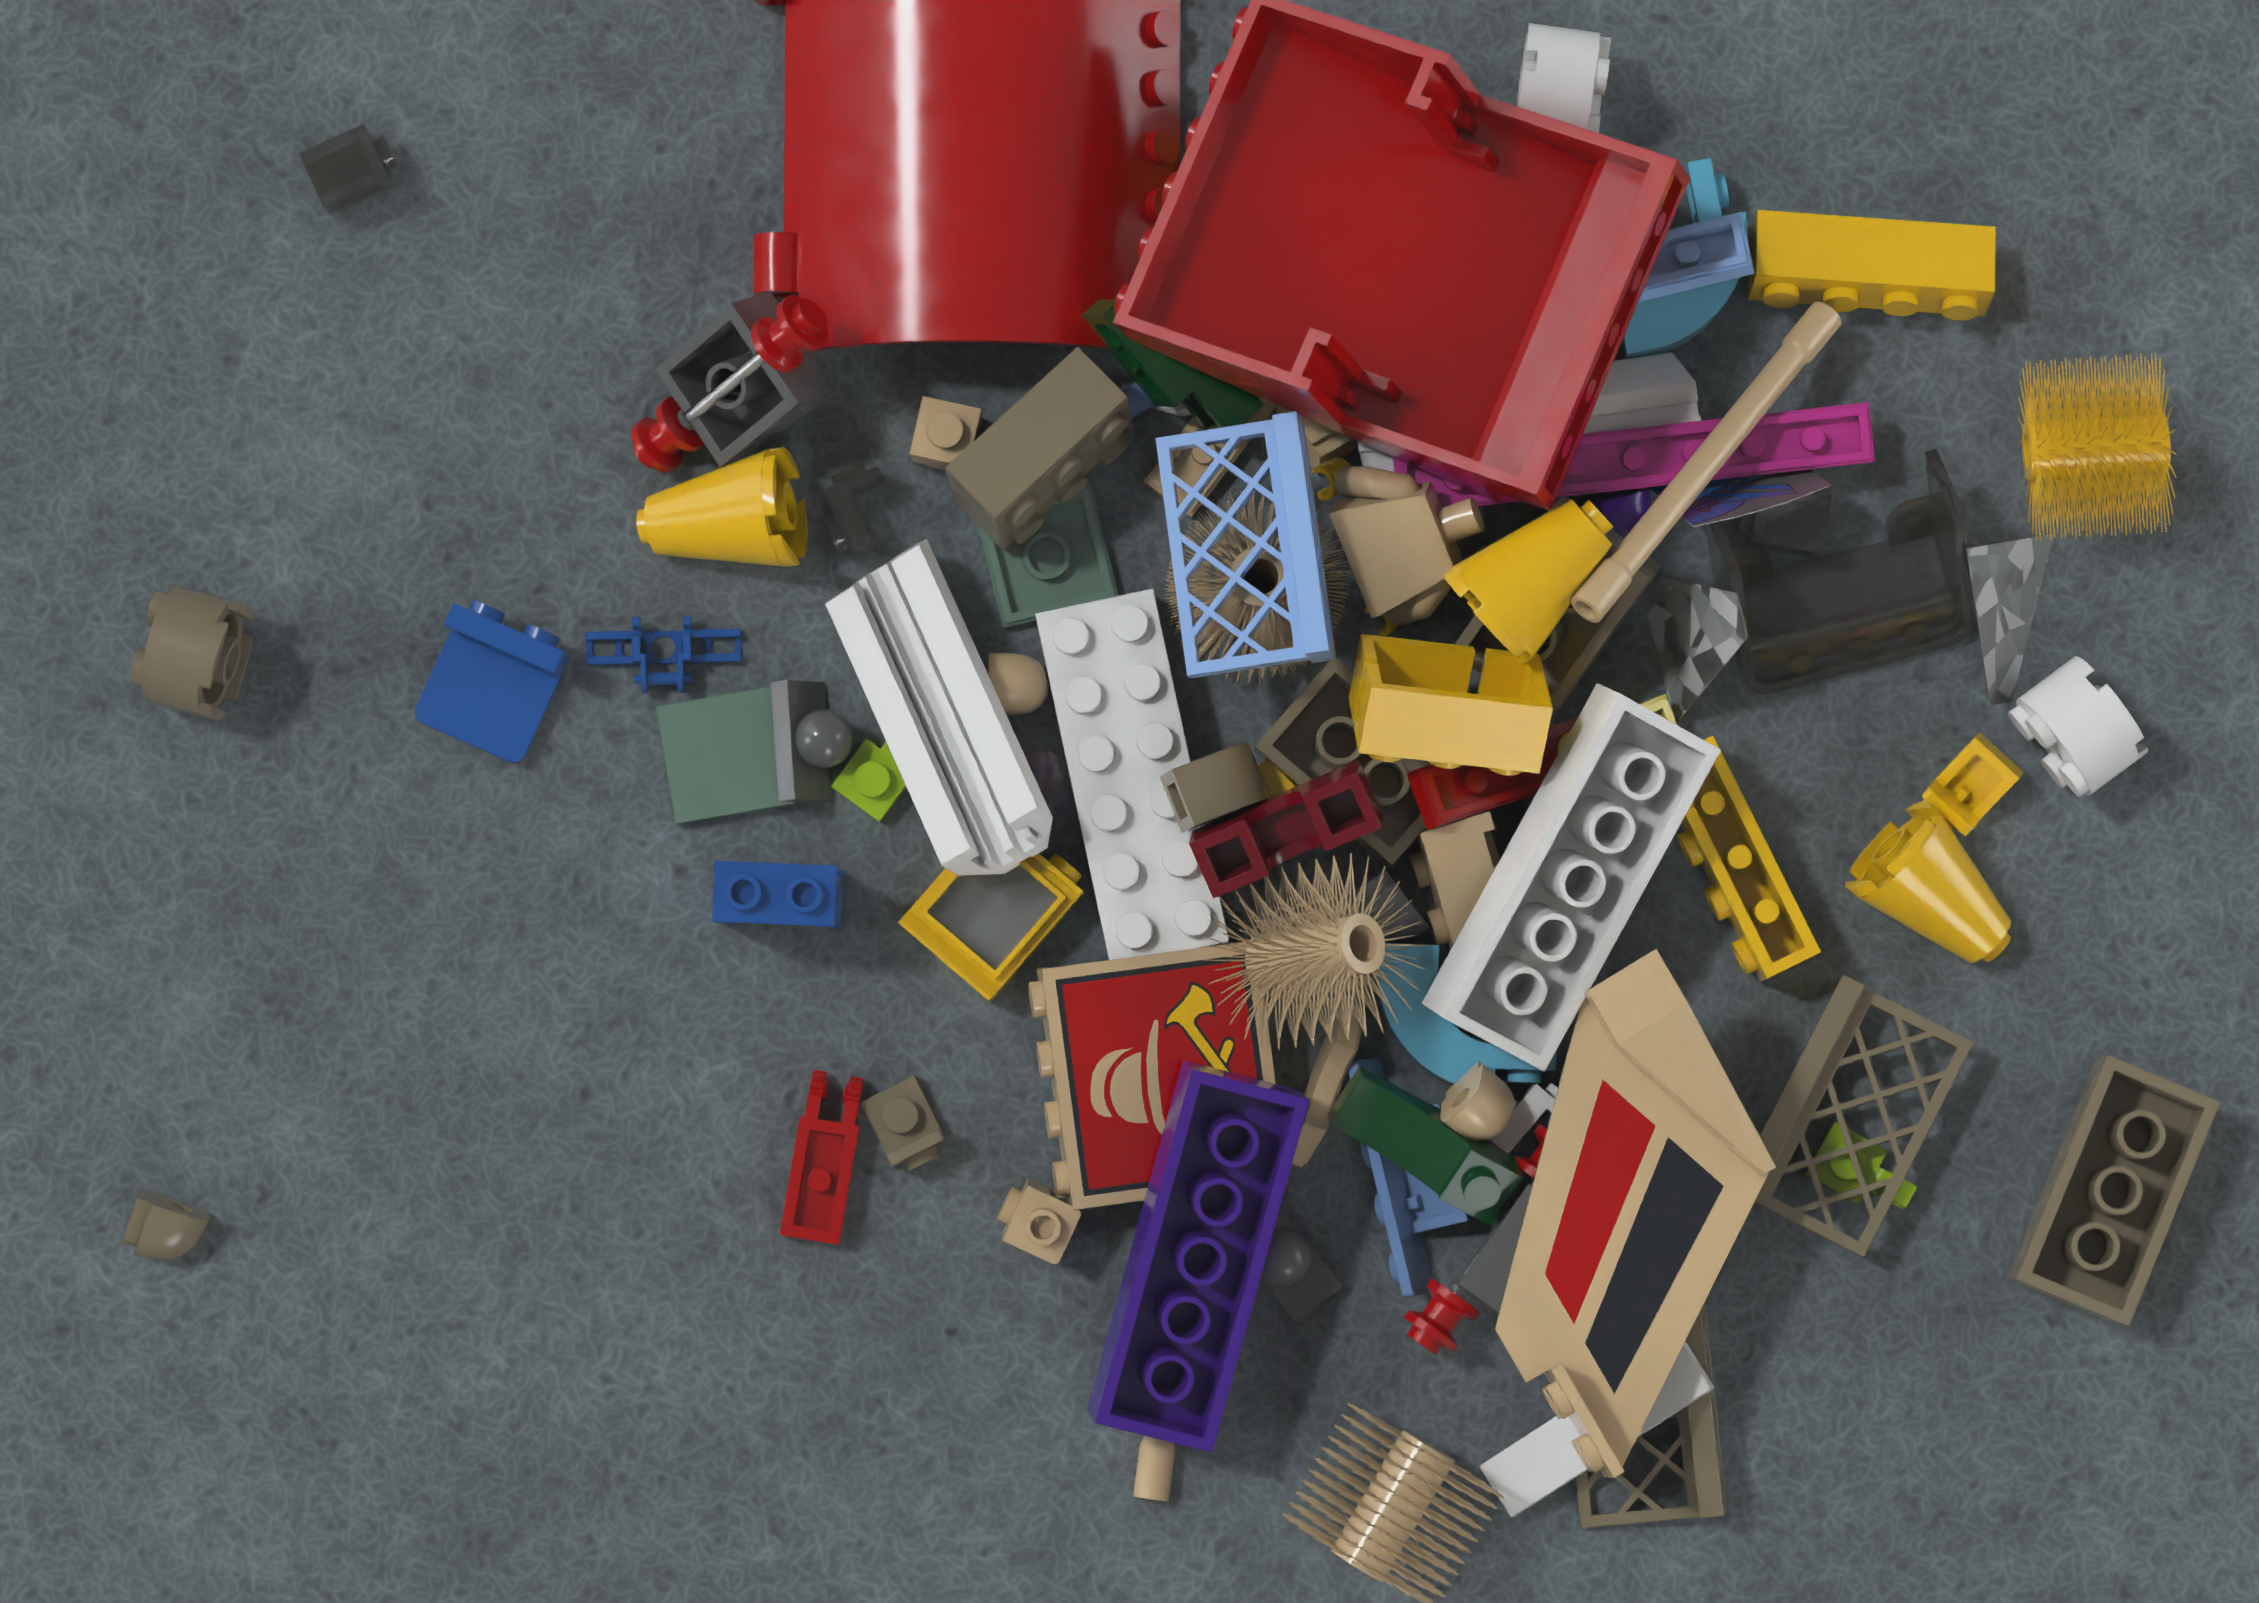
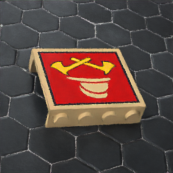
[1028,941,1288,1210]

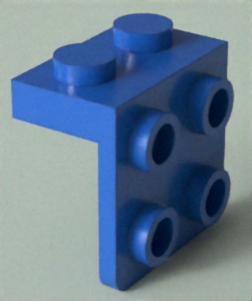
[415,600,570,763]

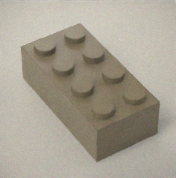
[2006,1055,2220,1327]

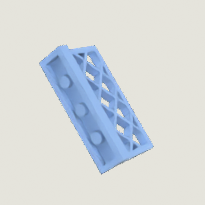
[1155,411,1336,678]

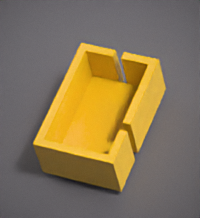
[1349,634,1553,776]

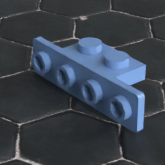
[1346,1057,1477,1298]

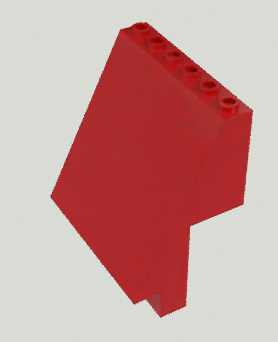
[1113,0,1690,511]

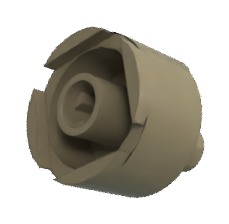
[130,586,254,721]

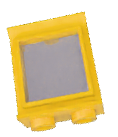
[898,853,1084,1003]

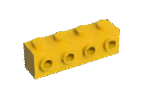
[1748,210,1996,321]
[1677,736,1821,982]

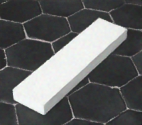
[1479,1341,1715,1518]

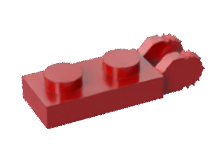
[779,1070,864,1245]

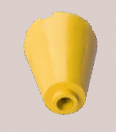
[636,446,808,567]
[1443,499,1614,665]
[1845,800,2011,963]

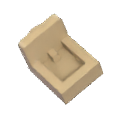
[997,1178,1081,1264]

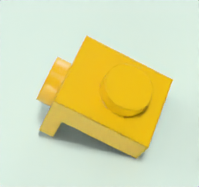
[1922,732,2024,836]

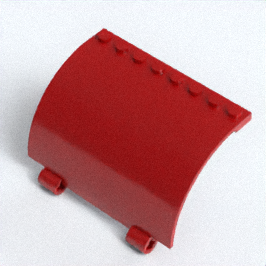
[753,0,1180,352]

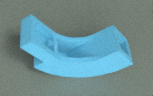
[1620,158,1748,360]
[1376,943,1556,1085]

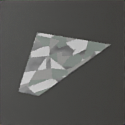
[1966,534,2054,706]
[1642,575,1748,724]

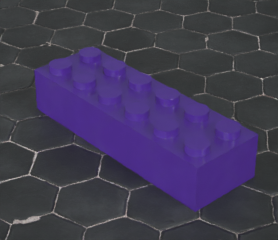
[1087,1060,1309,1453]

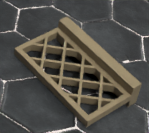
[1754,975,1974,1258]
[1576,1302,1728,1528]

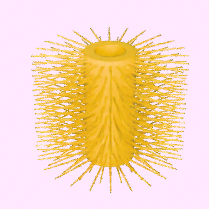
[2018,353,2176,541]

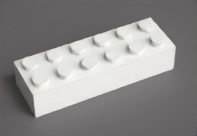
[1035,589,1229,960]
[1422,683,1721,1072]

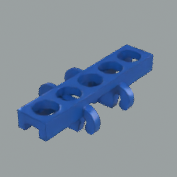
[585,616,741,694]

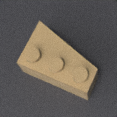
[1408,811,1500,950]

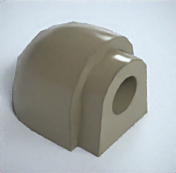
[122,1188,211,1260]

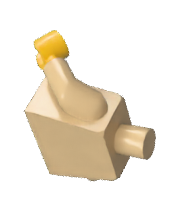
[1312,457,1484,637]

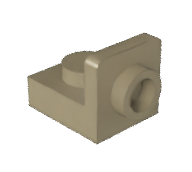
[860,1075,947,1172]

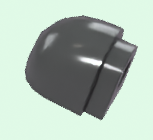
[1344,867,1431,944]

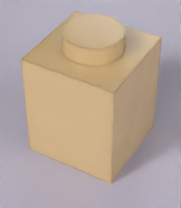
[910,396,983,470]

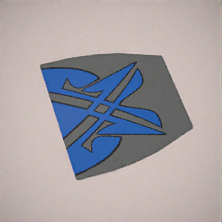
[1649,469,1831,527]

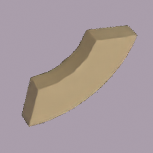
[1292,1003,1364,1168]

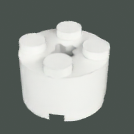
[1517,23,1611,133]
[2008,656,2148,797]

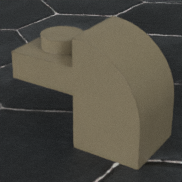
[1160,742,1270,833]

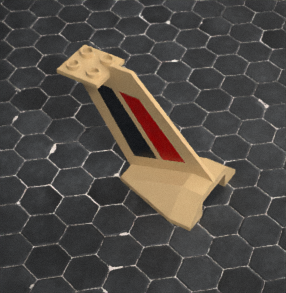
[1495,949,1776,1478]

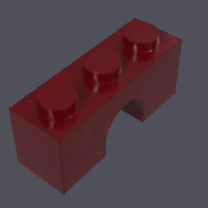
[1189,760,1383,899]

